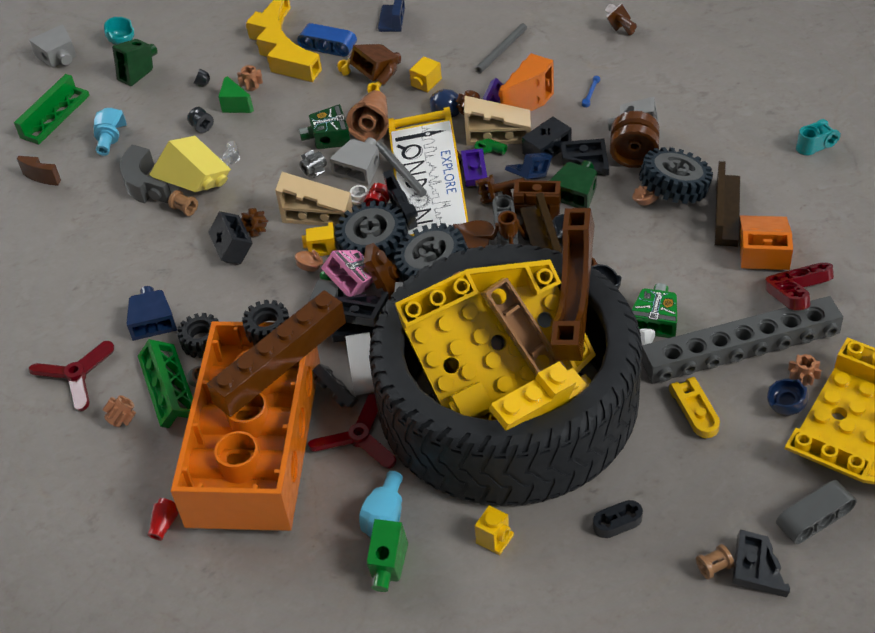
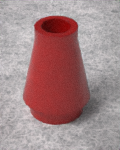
[147,498,179,541]

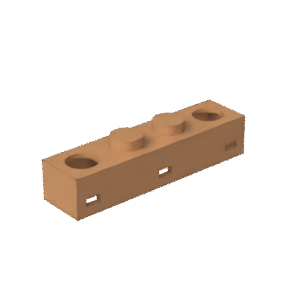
[481,278,565,377]

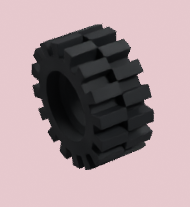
[242,300,289,345]
[177,313,219,358]

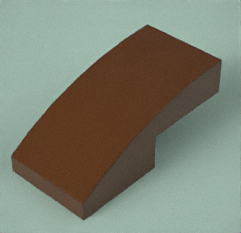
[17,156,61,186]

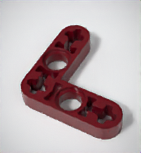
[765,262,834,310]

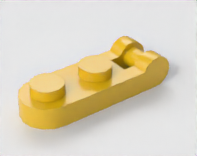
[669,377,720,438]

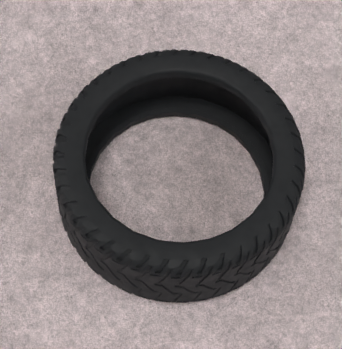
[369,244,642,506]

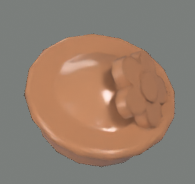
[632,186,659,206]
[295,249,323,272]

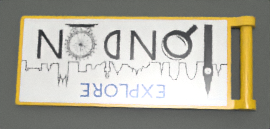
[388,107,469,237]

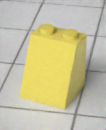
[149,136,231,192]

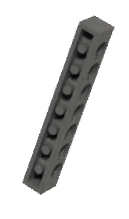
[641,296,843,384]

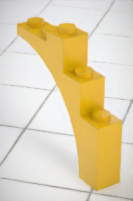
[246,0,322,82]
[489,361,591,431]

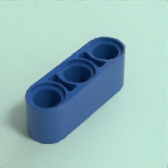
[297,23,357,57]

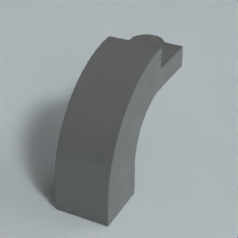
[120,145,171,204]

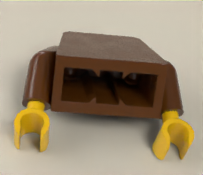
[337,44,401,93]

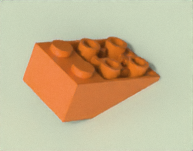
[498,53,554,112]
[739,215,793,270]

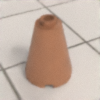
[346,90,389,142]

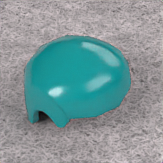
[104,17,135,45]

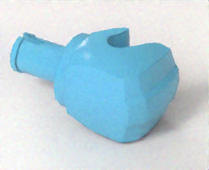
[93,108,127,156]
[359,471,403,538]

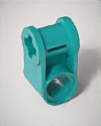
[796,119,841,155]

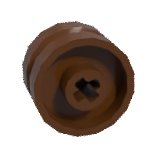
[610,111,660,168]

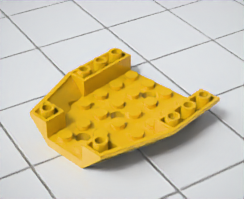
[394,259,596,420]
[784,337,875,484]

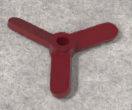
[29,341,114,412]
[308,394,396,469]

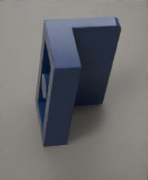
[378,0,405,32]
[505,153,552,179]

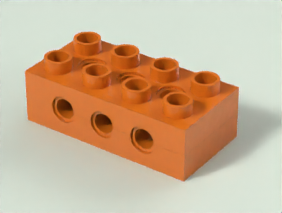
[171,321,320,531]

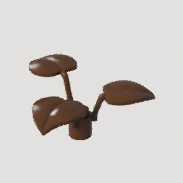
[453,211,559,249]

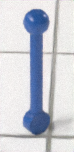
[582,75,600,108]

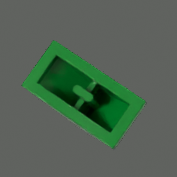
[218,76,254,113]

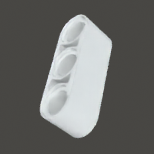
[345,332,374,396]

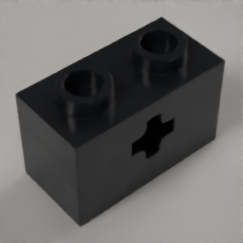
[522,116,572,158]
[208,211,253,264]

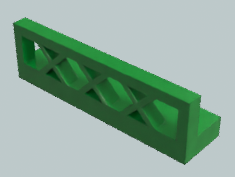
[14,74,90,145]
[138,339,193,428]

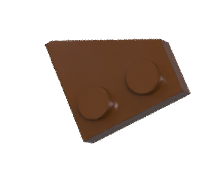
[363,243,400,299]

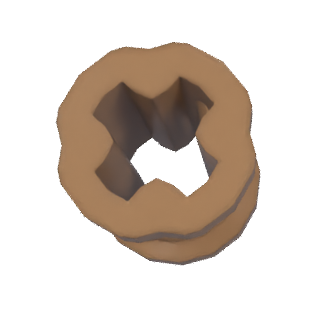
[168,190,198,216]
[696,544,734,580]

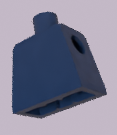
[127,286,177,341]

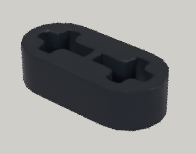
[593,500,643,538]

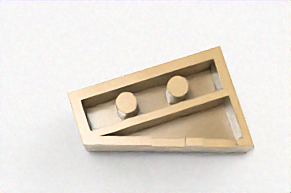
[464,96,531,146]
[275,172,353,227]

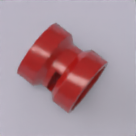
[363,183,390,206]

